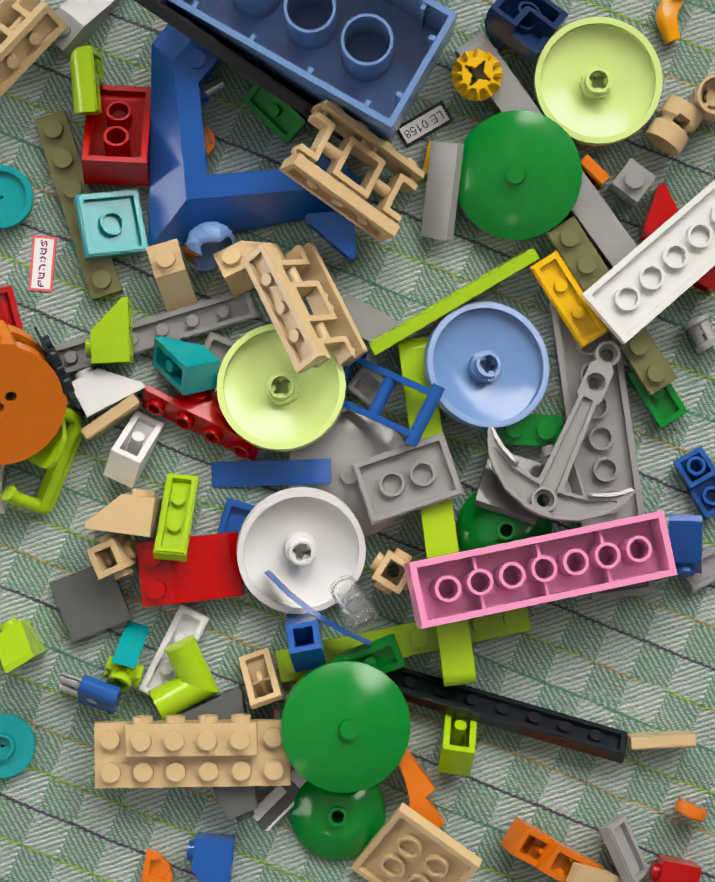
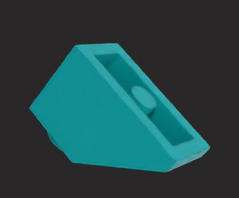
[152,336,221,396]

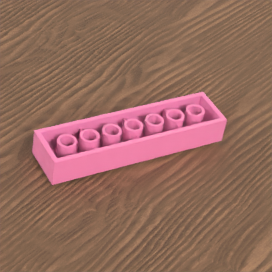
[404,510,678,629]

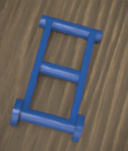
[343,353,445,447]

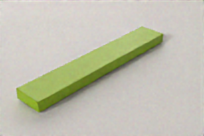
[366,248,540,356]

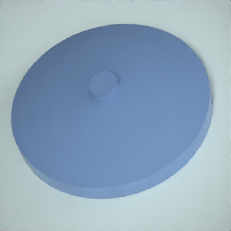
[423,302,550,430]

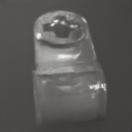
[330,575,381,634]

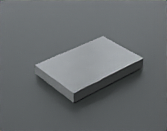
[351,433,464,525]

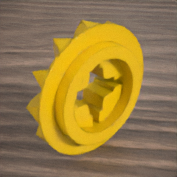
[451,48,503,101]

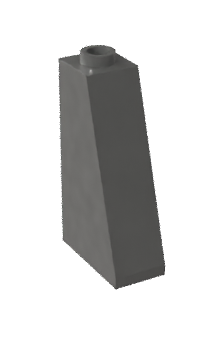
[180,685,259,822]

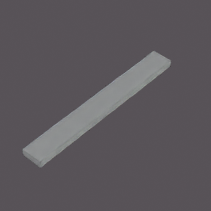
[43,290,258,375]

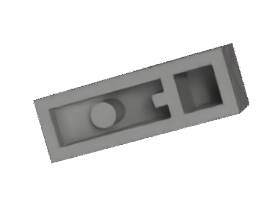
[51,0,121,60]

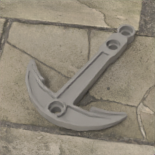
[487,341,635,522]

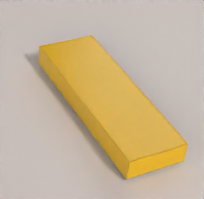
[529,250,609,349]

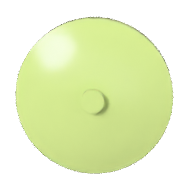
[533,17,663,146]
[217,324,346,452]

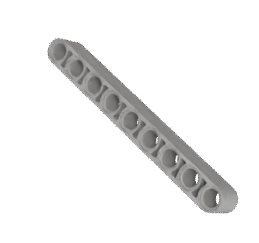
[454,32,637,270]

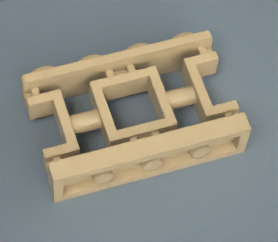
[0,0,68,98]
[279,100,425,242]
[242,242,367,373]

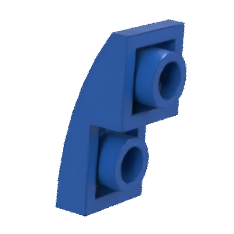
[673,446,715,520]

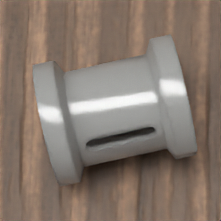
[682,312,715,354]

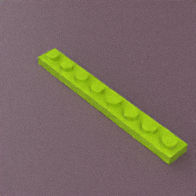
[275,607,532,683]

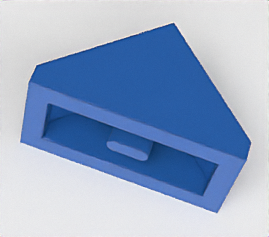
[304,211,356,264]

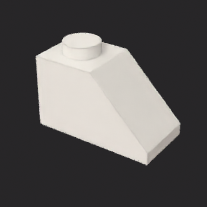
[71,367,146,419]
[103,410,165,488]

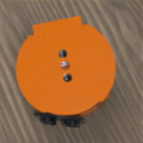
[0,320,75,466]

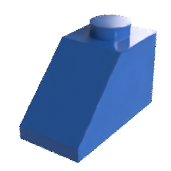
[669,514,703,577]
[187,832,236,882]

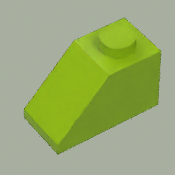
[85,297,134,365]
[0,617,47,674]
[438,713,477,776]

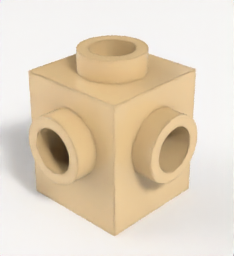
[86,532,138,580]
[369,547,413,596]

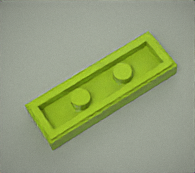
[153,473,199,562]

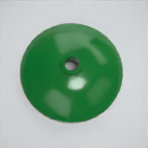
[456,491,552,552]
[290,781,386,861]

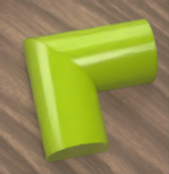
[70,45,104,115]
[148,634,220,720]

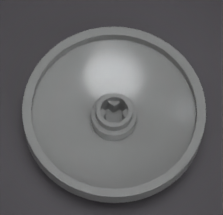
[287,411,406,537]

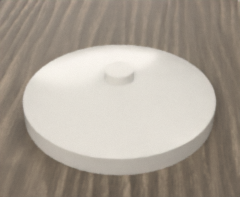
[236,487,366,614]

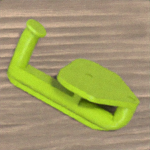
[1,407,82,515]

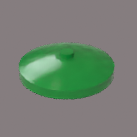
[458,110,582,240]
[280,660,411,793]

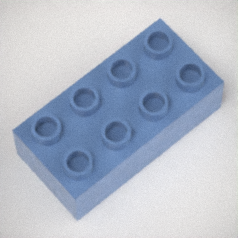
[165,0,458,143]

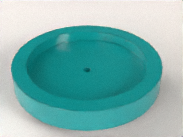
[0,165,34,230]
[0,713,36,778]

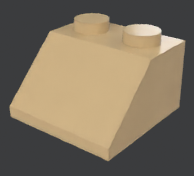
[84,488,162,537]

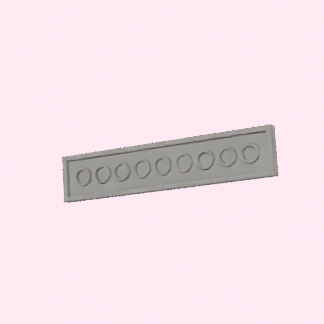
[548,299,656,601]

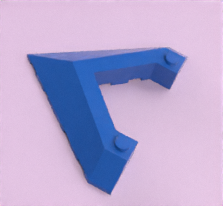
[148,24,362,247]

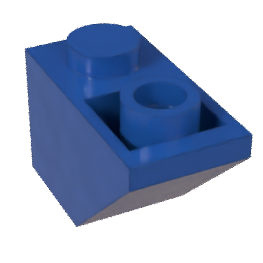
[286,611,326,673]

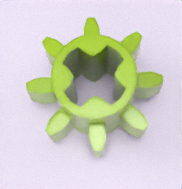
[103,656,145,692]

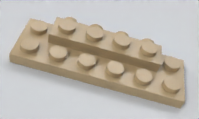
[94,713,291,789]

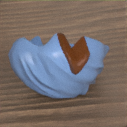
[183,221,236,273]

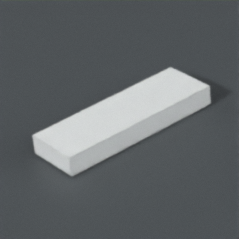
[138,603,210,696]

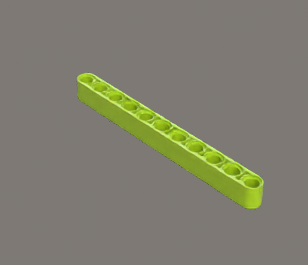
[397,336,476,687]

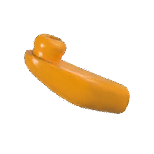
[655,0,685,45]

